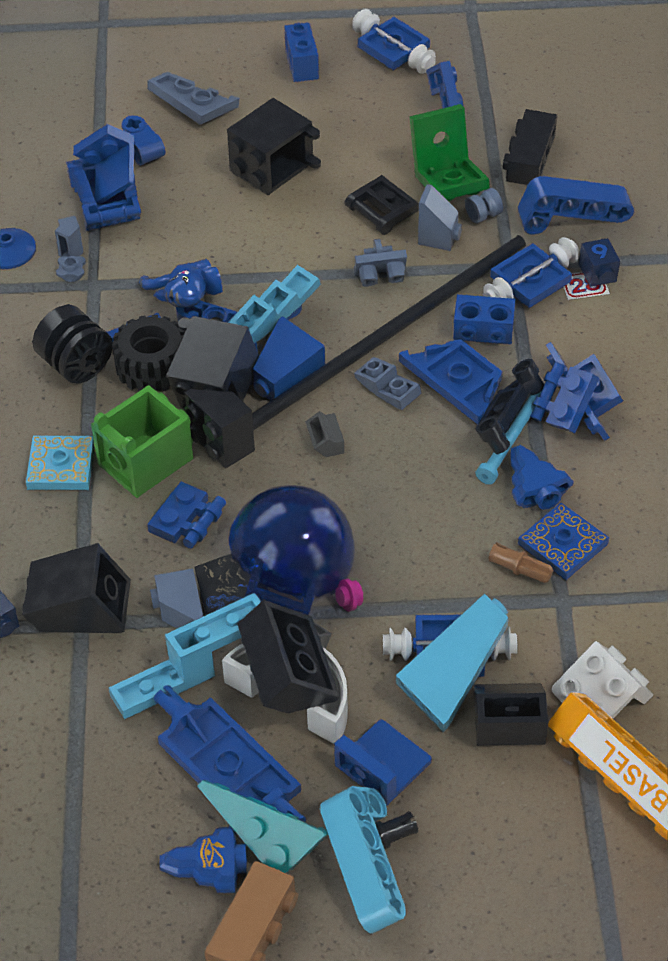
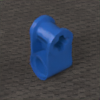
[122,116,166,166]

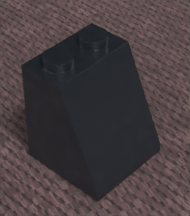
[22,543,131,633]

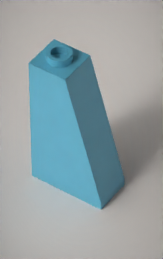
[396,594,508,732]

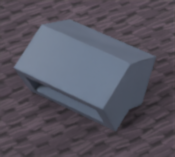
[55,215,83,257]

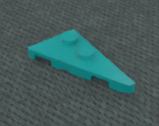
[197,780,328,874]

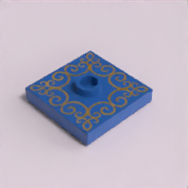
[518,503,609,580]

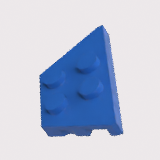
[399,339,502,425]

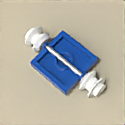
[353,9,436,74]
[483,237,579,308]
[383,615,517,677]

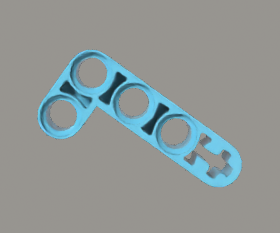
[320,786,406,934]

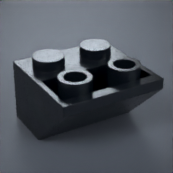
[185,389,255,469]
[473,683,548,746]

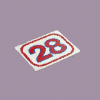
[564,272,610,300]

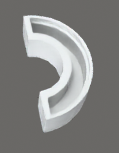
[222,644,348,744]

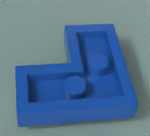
[426,60,463,108]

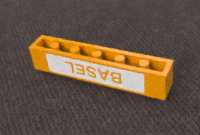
[548,692,668,840]

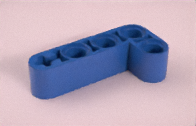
[517,176,634,235]

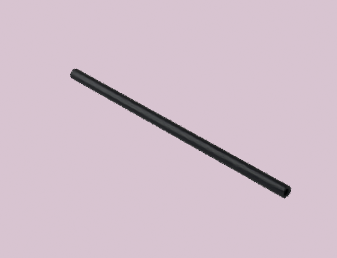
[252,235,526,431]

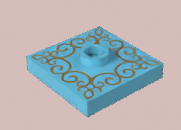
[26,436,94,490]

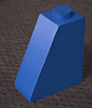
[253,316,325,401]

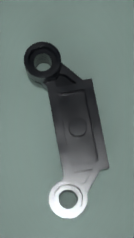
[475,358,545,454]

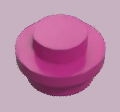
[335,579,363,612]

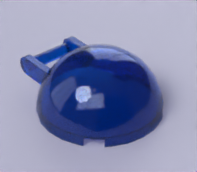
[228,485,355,615]

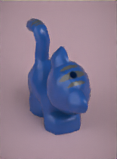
[139,259,223,308]

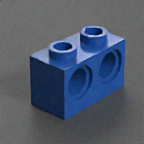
[284,22,319,82]
[453,295,515,344]

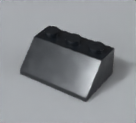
[237,600,340,714]

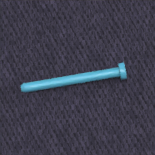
[475,392,541,484]

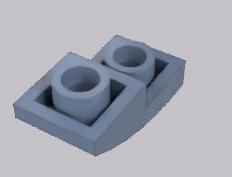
[354,357,422,410]

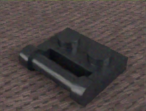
[345,175,419,235]

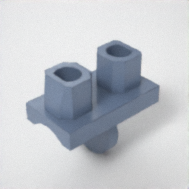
[354,239,407,287]

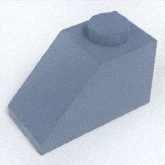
[418,184,462,251]
[150,569,203,629]

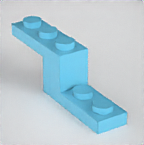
[109,593,261,719]

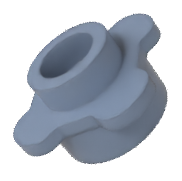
[56,256,86,282]

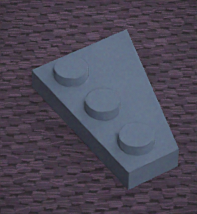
[147,72,240,125]

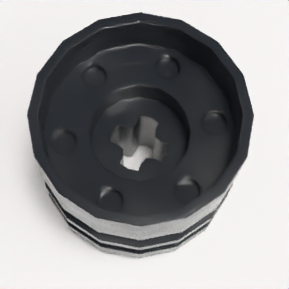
[32,304,113,384]

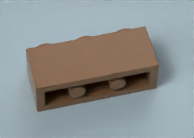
[204,861,298,961]

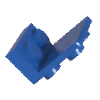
[73,124,135,204]
[334,719,432,806]

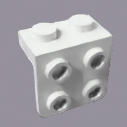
[552,641,654,718]

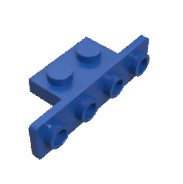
[546,342,623,441]

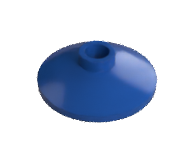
[0,228,36,269]

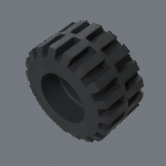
[112,315,185,392]

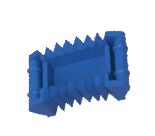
[66,158,141,231]

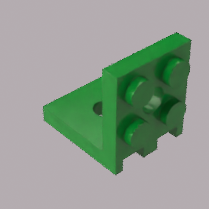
[409,104,490,202]

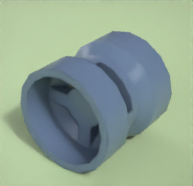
[465,188,503,223]

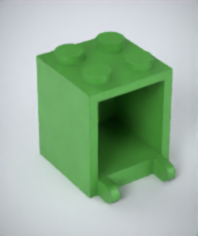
[91,385,193,498]

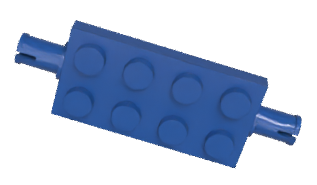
[154,685,306,823]

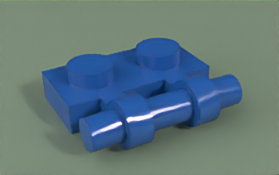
[530,362,600,434]
[147,481,226,548]

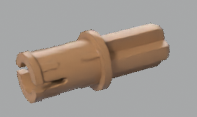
[489,542,553,583]

